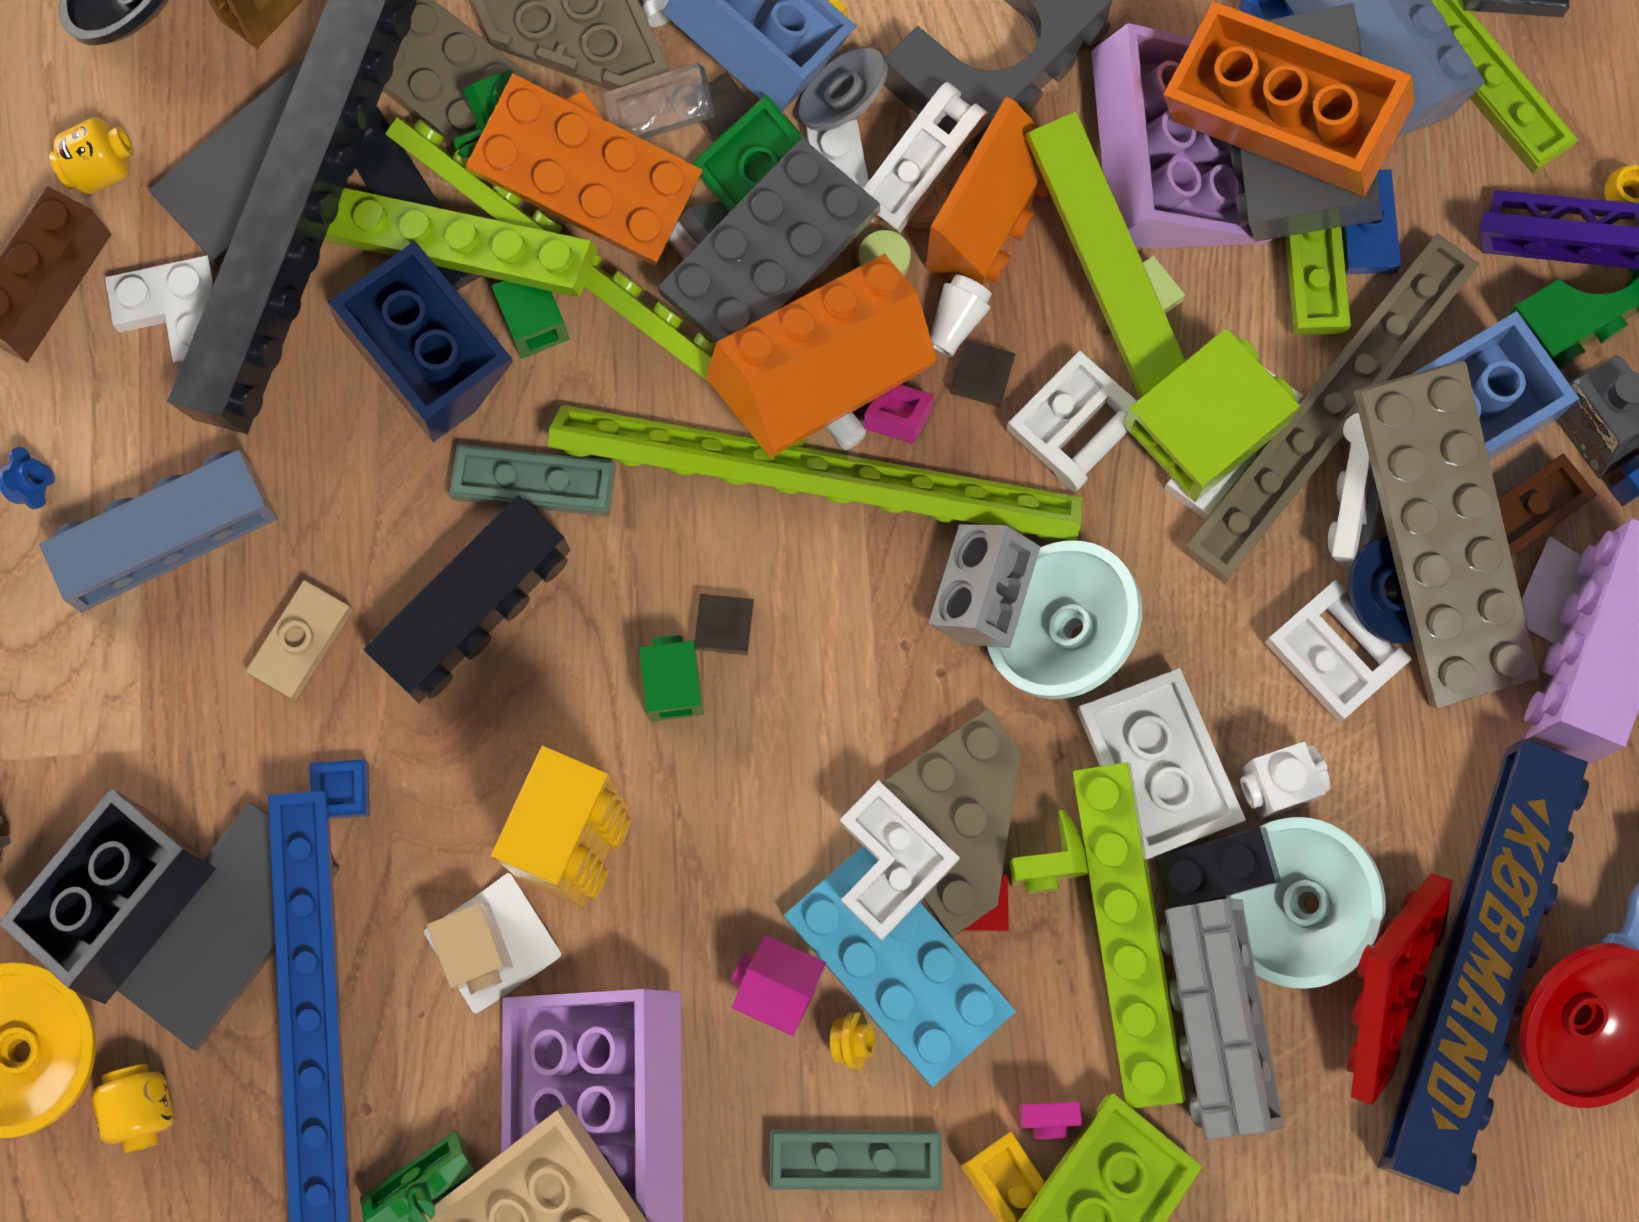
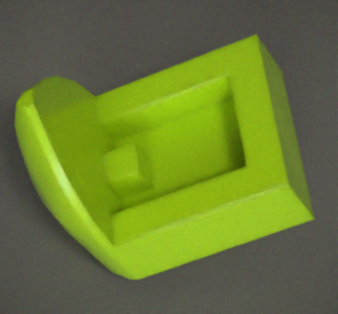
[1008,810,1089,894]

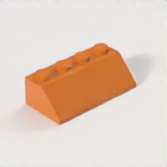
[706,253,937,458]

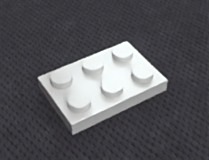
[1077,668,1246,860]

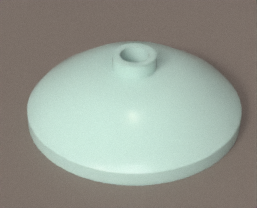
[987,540,1142,699]
[1217,817,1386,989]

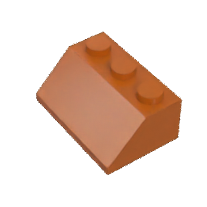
[926,96,1049,287]

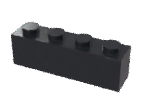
[363,495,570,704]

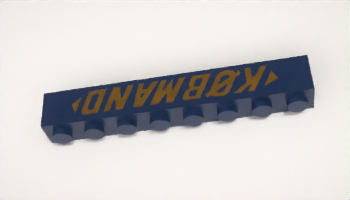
[1377,739,1589,1195]

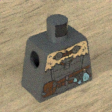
[1556,355,1639,479]

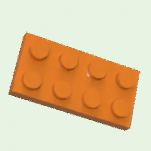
[466,73,703,266]

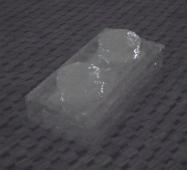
[604,62,715,140]

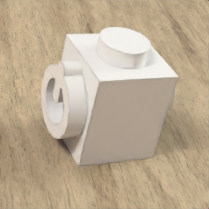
[1240,741,1330,821]

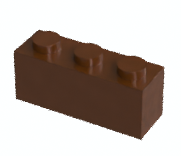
[0,186,112,363]

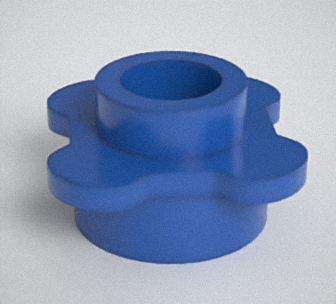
[0,447,55,509]

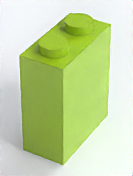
[1123,328,1300,502]

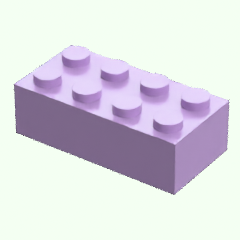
[1524,518,1639,765]

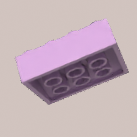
[1091,23,1272,249]
[501,989,683,1222]

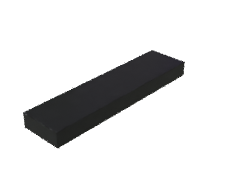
[356,106,481,291]

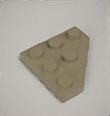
[471,0,670,95]
[855,708,1021,939]

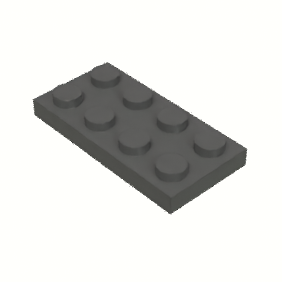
[658,138,880,343]

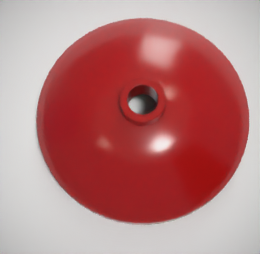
[1520,943,1639,1108]

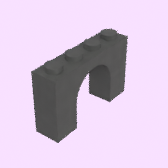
[884,0,1112,159]
[1231,3,1383,242]

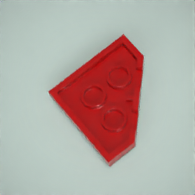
[1347,873,1453,1105]

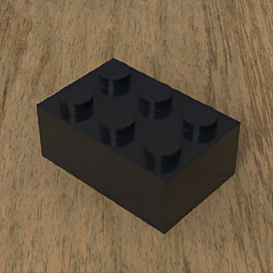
[0,788,217,1004]

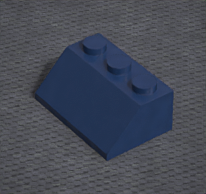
[328,241,513,443]

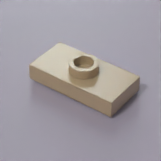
[245,580,353,702]

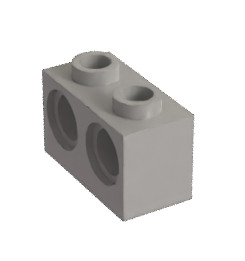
[928,524,1040,648]

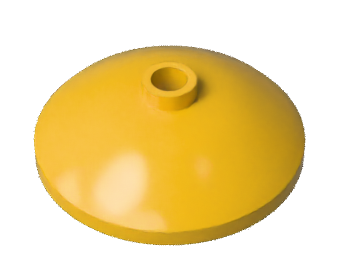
[0,963,96,1138]

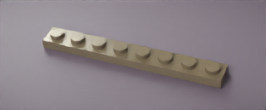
[1182,233,1480,584]

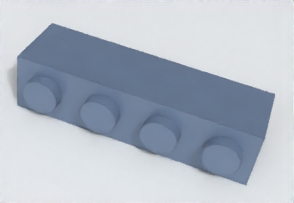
[39,450,278,613]

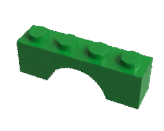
[1505,269,1639,370]

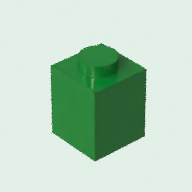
[491,280,570,359]
[639,635,704,722]

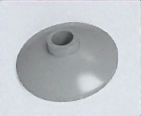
[798,47,888,131]

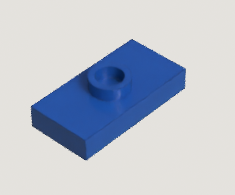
[1341,169,1401,274]

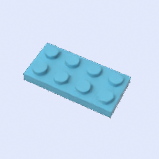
[783,846,1016,1088]

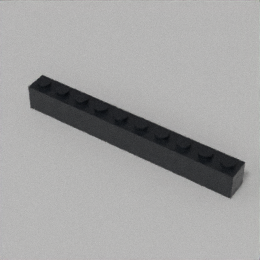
[167,0,418,435]

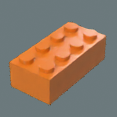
[1163,1,1415,197]

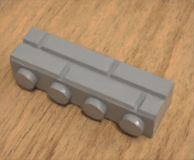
[1160,898,1285,1140]

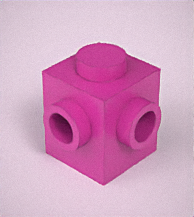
[731,935,826,1037]

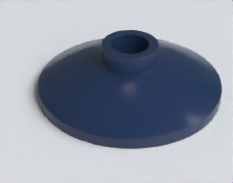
[1349,536,1413,644]

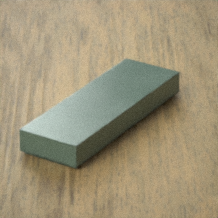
[449,444,616,517]
[770,1130,942,1190]

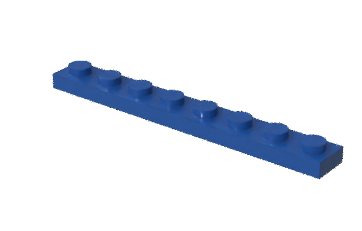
[268,790,351,1222]

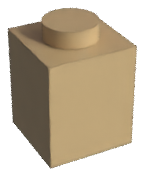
[426,903,514,995]

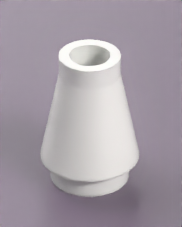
[930,274,992,357]

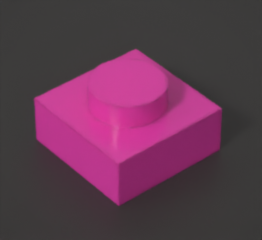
[864,385,934,444]
[1017,1102,1082,1139]

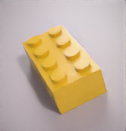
[491,745,632,908]

